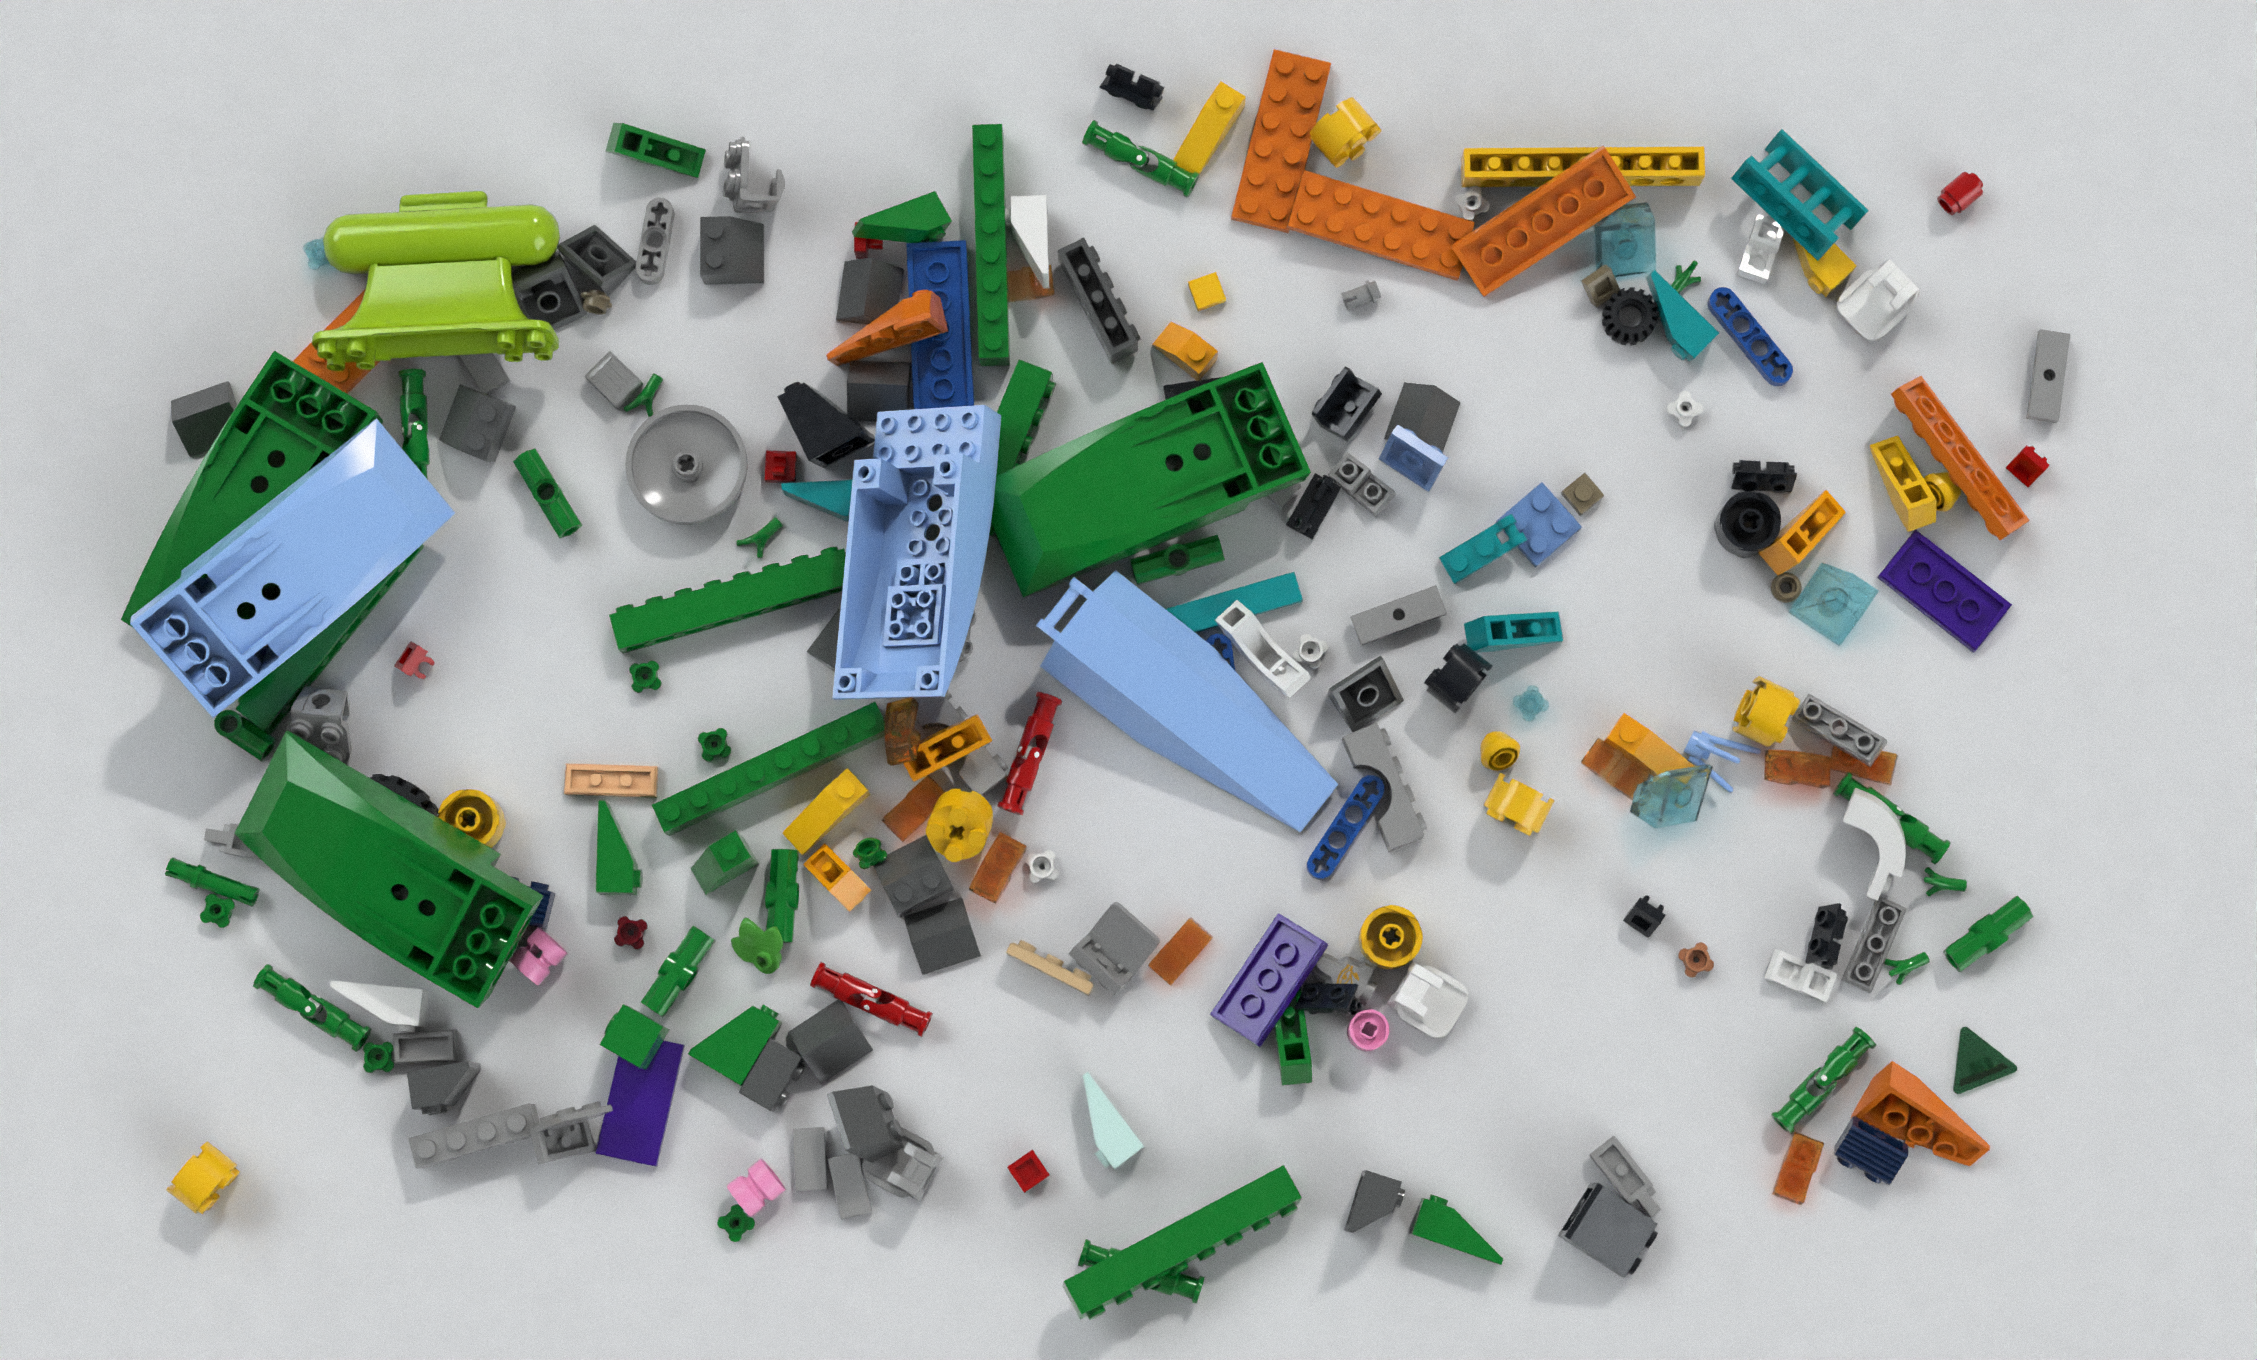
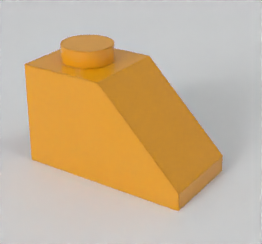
[1152,322,1218,381]
[803,843,871,912]

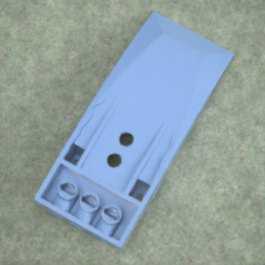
[832,405,1001,700]
[130,418,455,718]

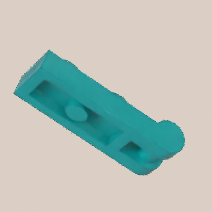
[1439,514,1527,584]

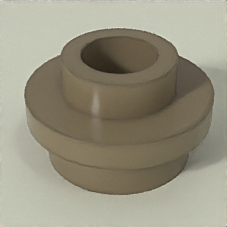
[1771,572,1802,603]

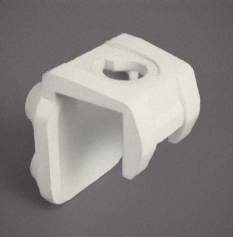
[1837,259,1920,341]
[1387,961,1468,1038]

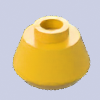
[1924,472,1961,512]
[1480,731,1520,771]

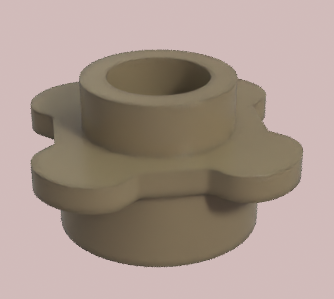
[581,290,612,315]

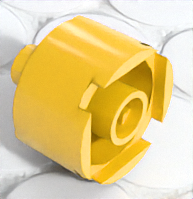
[1310,97,1381,168]
[1733,676,1800,747]
[1483,773,1555,836]
[438,789,506,848]
[925,789,993,862]
[1359,905,1423,970]
[166,1141,240,1214]

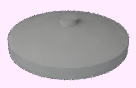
[625,405,748,525]

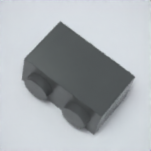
[738,1039,806,1112]

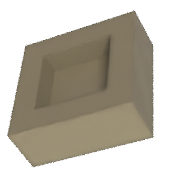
[1581,264,1620,308]
[1561,473,1604,516]

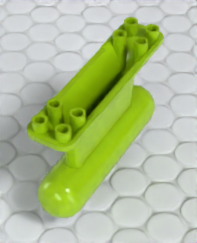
[312,191,560,371]

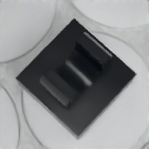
[1623,895,1665,938]

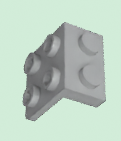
[1069,902,1160,995]
[529,1101,613,1165]

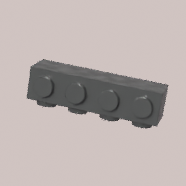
[1057,238,1141,364]

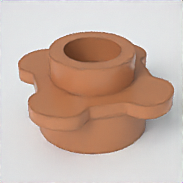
[1678,942,1714,978]

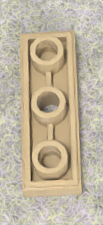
[1006,940,1094,996]

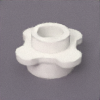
[1454,186,1490,221]
[1667,391,1703,427]
[1293,634,1328,669]
[1026,850,1059,883]

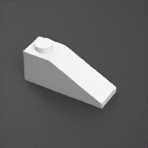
[1005,195,1049,288]
[330,981,429,1033]

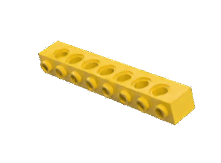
[1461,146,1705,188]

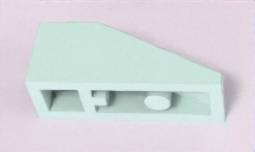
[1083,1072,1144,1169]

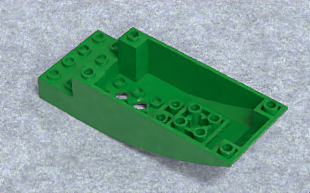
[121,351,383,627]
[991,362,1311,598]
[234,730,544,1008]

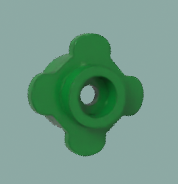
[629,661,662,693]
[698,728,731,761]
[853,838,887,869]
[200,894,235,928]
[363,1042,394,1073]
[717,1204,755,1242]

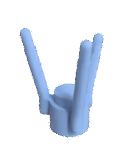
[1683,730,1761,792]

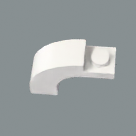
[1215,600,1311,698]
[1842,788,1906,901]

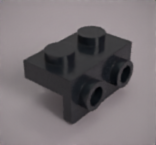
[1312,366,1382,442]

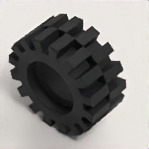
[1602,287,1659,345]

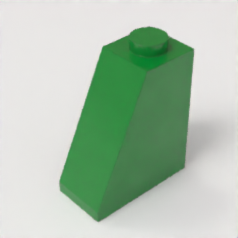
[690,830,759,895]
[688,1004,782,1086]

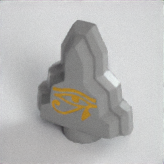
[1311,953,1378,1017]

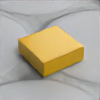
[1188,272,1226,311]

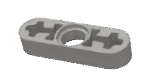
[636,197,675,285]

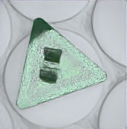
[1953,1027,2017,1094]

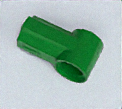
[214,710,277,762]

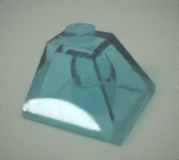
[1594,202,1656,277]
[1788,562,1879,646]
[1630,764,1713,828]

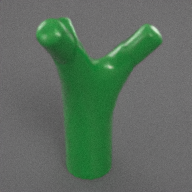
[1671,260,1701,294]
[624,373,663,417]
[736,517,783,558]
[1924,867,1967,897]
[1884,952,1930,985]

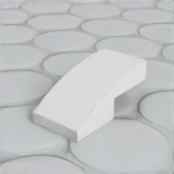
[1737,215,1785,285]
[1764,949,1837,1003]

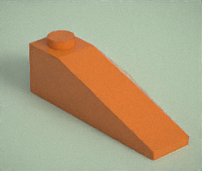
[826,290,948,366]
[1851,1061,1990,1166]

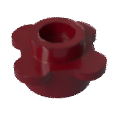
[614,916,648,949]

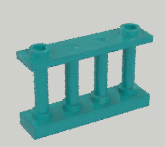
[1731,129,1869,261]

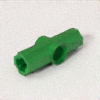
[513,448,583,539]
[1130,535,1225,585]
[765,849,799,943]
[1943,895,2034,972]
[641,926,716,1017]

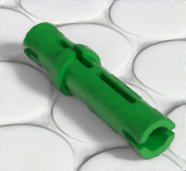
[165,857,260,907]

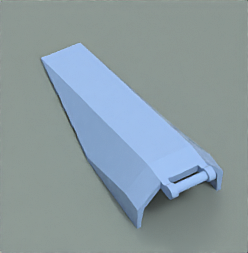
[1036,570,1338,832]

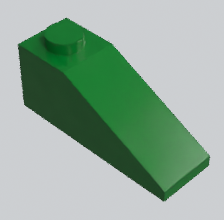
[605,123,706,178]
[852,191,952,243]
[596,800,643,895]
[1274,987,1312,1086]
[1410,1194,1503,1265]

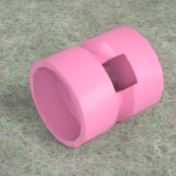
[509,927,568,986]
[1347,1009,1389,1051]
[727,1158,786,1217]

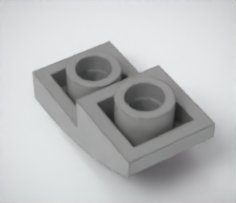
[1328,452,1396,517]

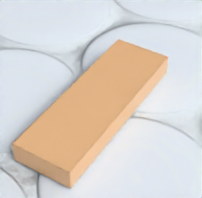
[564,763,659,798]

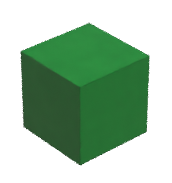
[599,1004,670,1070]

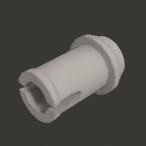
[1341,280,1381,311]

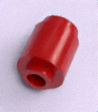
[1937,172,1983,215]

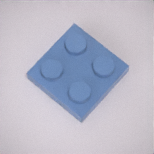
[1379,425,1448,492]
[1496,482,1582,568]

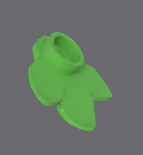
[731,918,783,974]

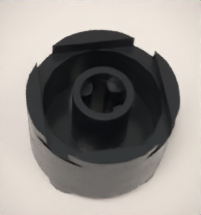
[1714,491,1781,558]
[1424,643,1493,714]

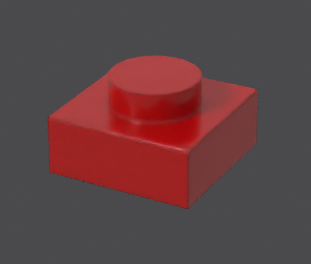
[1007,1149,1050,1193]

